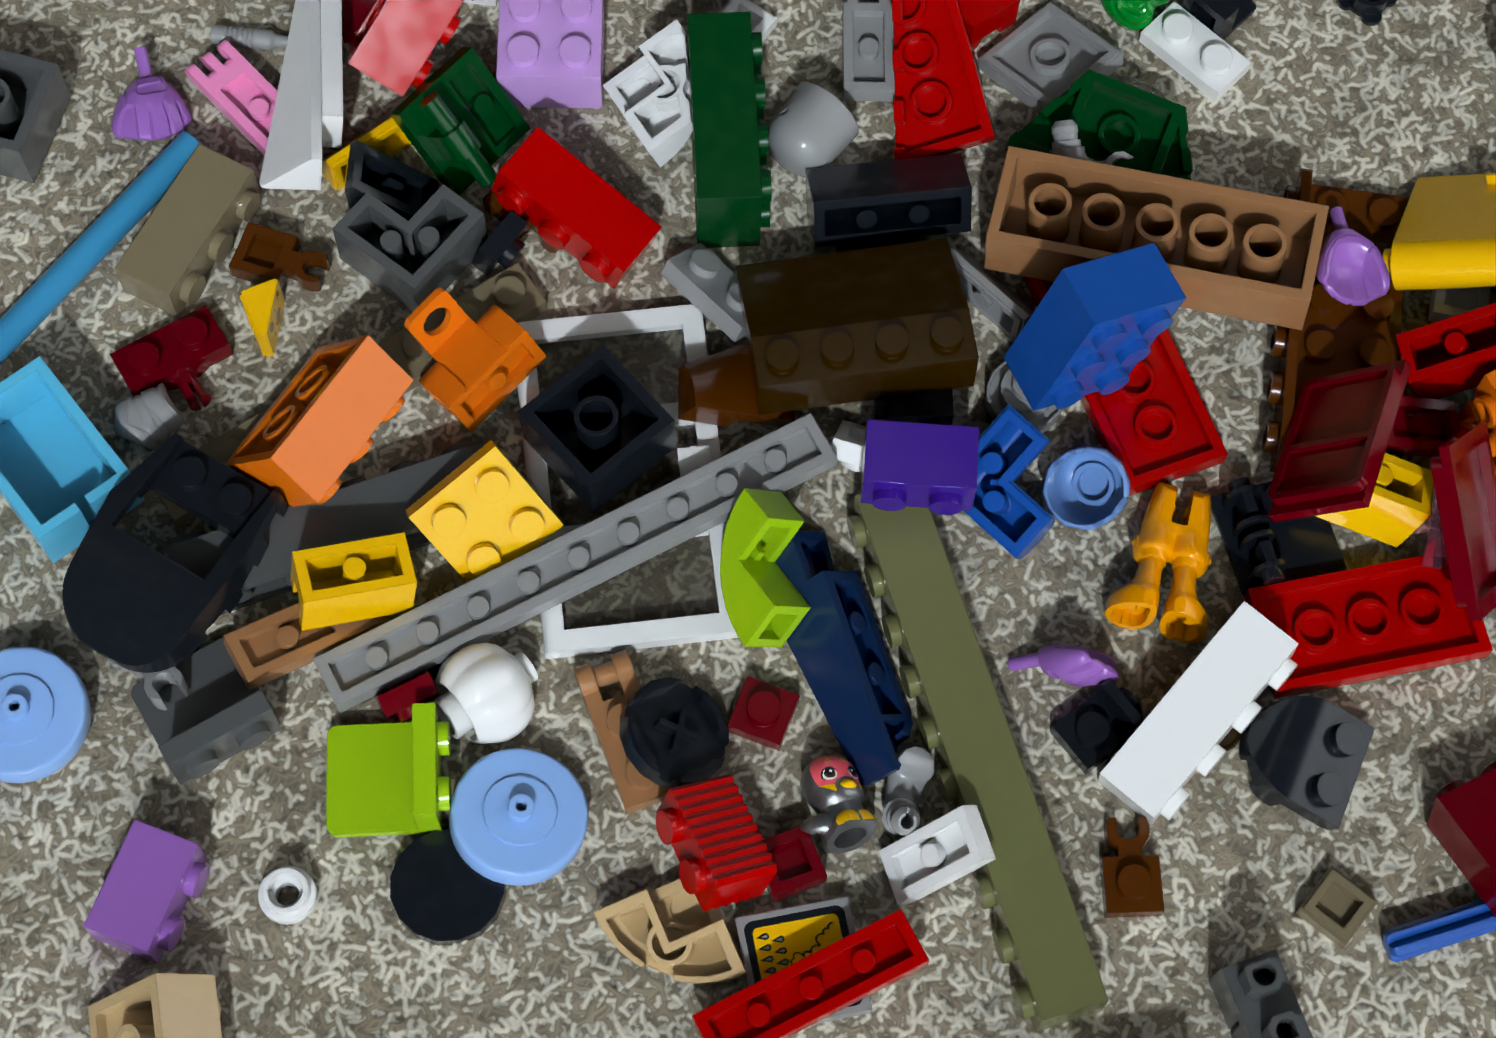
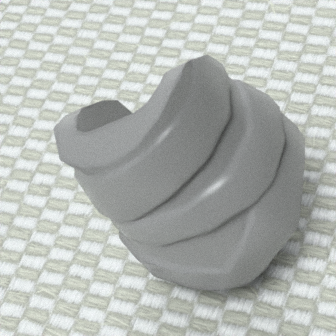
[114,383,184,451]

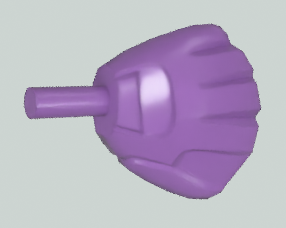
[111,47,191,141]
[1316,206,1391,306]
[1008,644,1119,687]

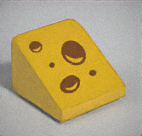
[240,279,285,357]

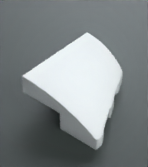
[603,19,693,168]

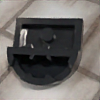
[1239,696,1375,830]

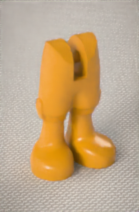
[1105,482,1212,644]

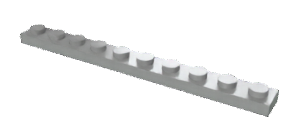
[313,413,837,713]

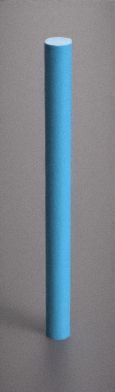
[0,131,200,365]

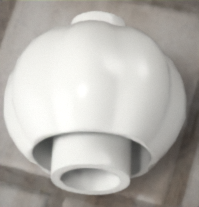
[432,642,538,745]

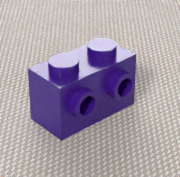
[860,419,979,515]

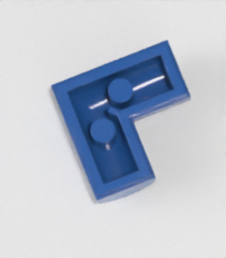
[963,404,1055,559]

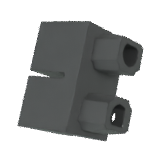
[1209,950,1313,1038]

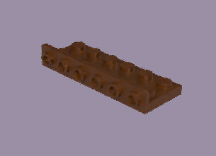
[1262,168,1410,472]

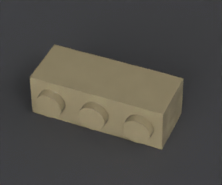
[114,144,261,317]

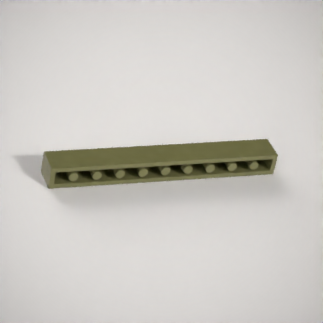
[847,494,1109,1032]

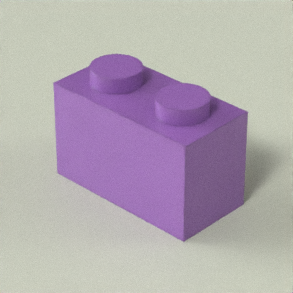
[83,820,209,964]

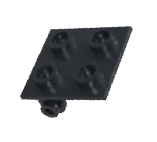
[1211,477,1347,597]

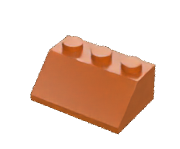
[225,335,414,507]

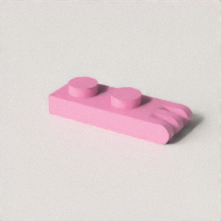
[184,40,277,156]

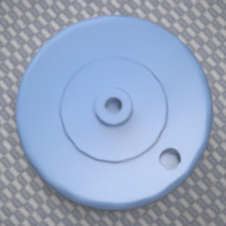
[0,646,91,783]
[449,748,589,886]

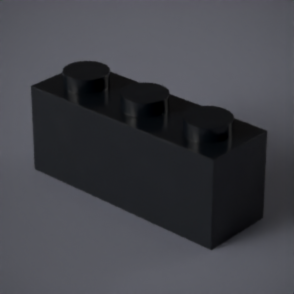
[805,153,972,247]

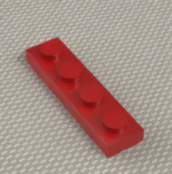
[692,909,929,1038]

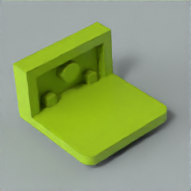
[326,702,452,838]

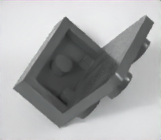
[131,638,281,785]

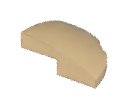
[593,878,746,984]

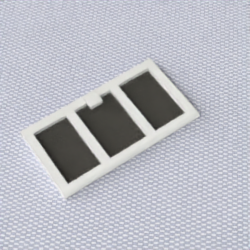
[517,304,739,659]

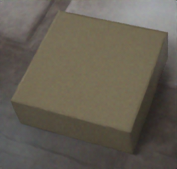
[1296,866,1379,949]

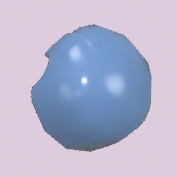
[1042,445,1131,530]

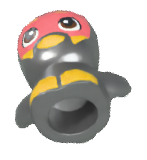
[800,756,877,854]

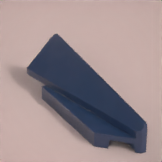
[775,531,913,786]

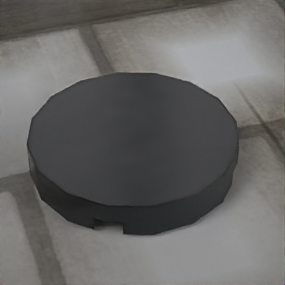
[619,677,729,788]
[390,830,506,946]

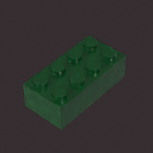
[687,12,772,248]

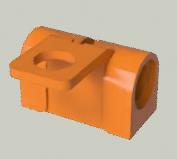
[404,287,547,433]

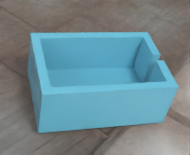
[0,356,145,564]

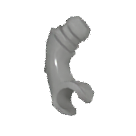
[1049,119,1133,165]
[882,742,934,836]

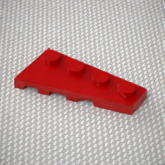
[892,0,997,160]

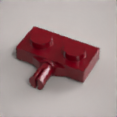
[110,305,233,411]

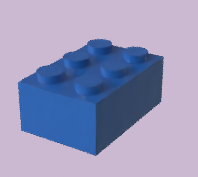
[1003,243,1186,411]

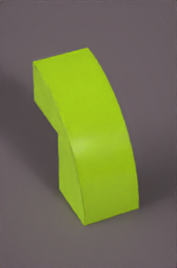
[720,488,811,648]

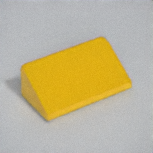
[322,116,412,191]

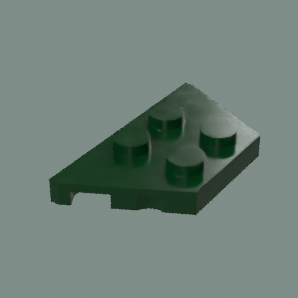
[1005,69,1193,180]

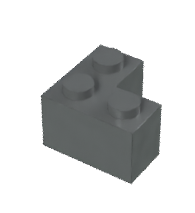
[332,184,488,312]

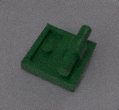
[390,47,531,196]

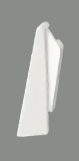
[259,0,343,190]

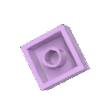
[496,0,605,108]

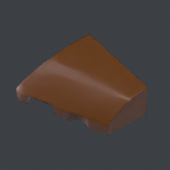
[678,343,795,427]

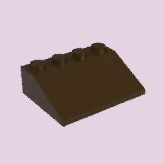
[735,238,979,415]

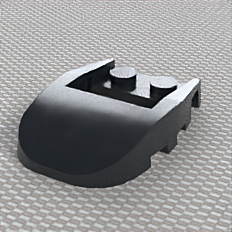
[62,433,289,673]

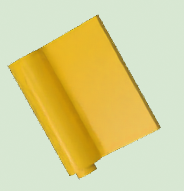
[1383,172,1496,291]

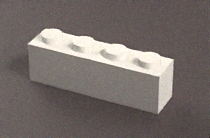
[1098,601,1299,825]

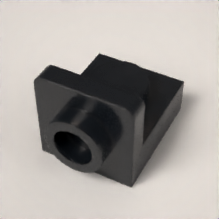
[1050,678,1144,775]

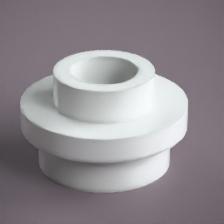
[258,866,317,925]

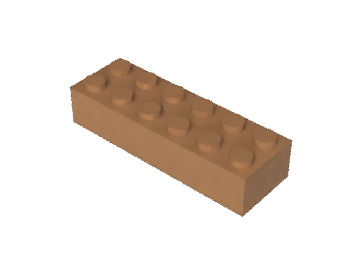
[984,146,1329,330]

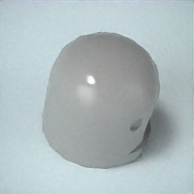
[768,81,859,177]

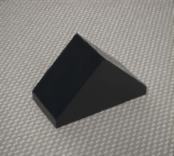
[345,140,439,221]

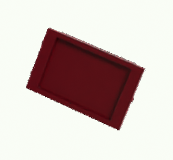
[1268,359,1411,522]
[1431,419,1496,621]

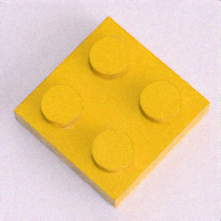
[405,440,564,582]

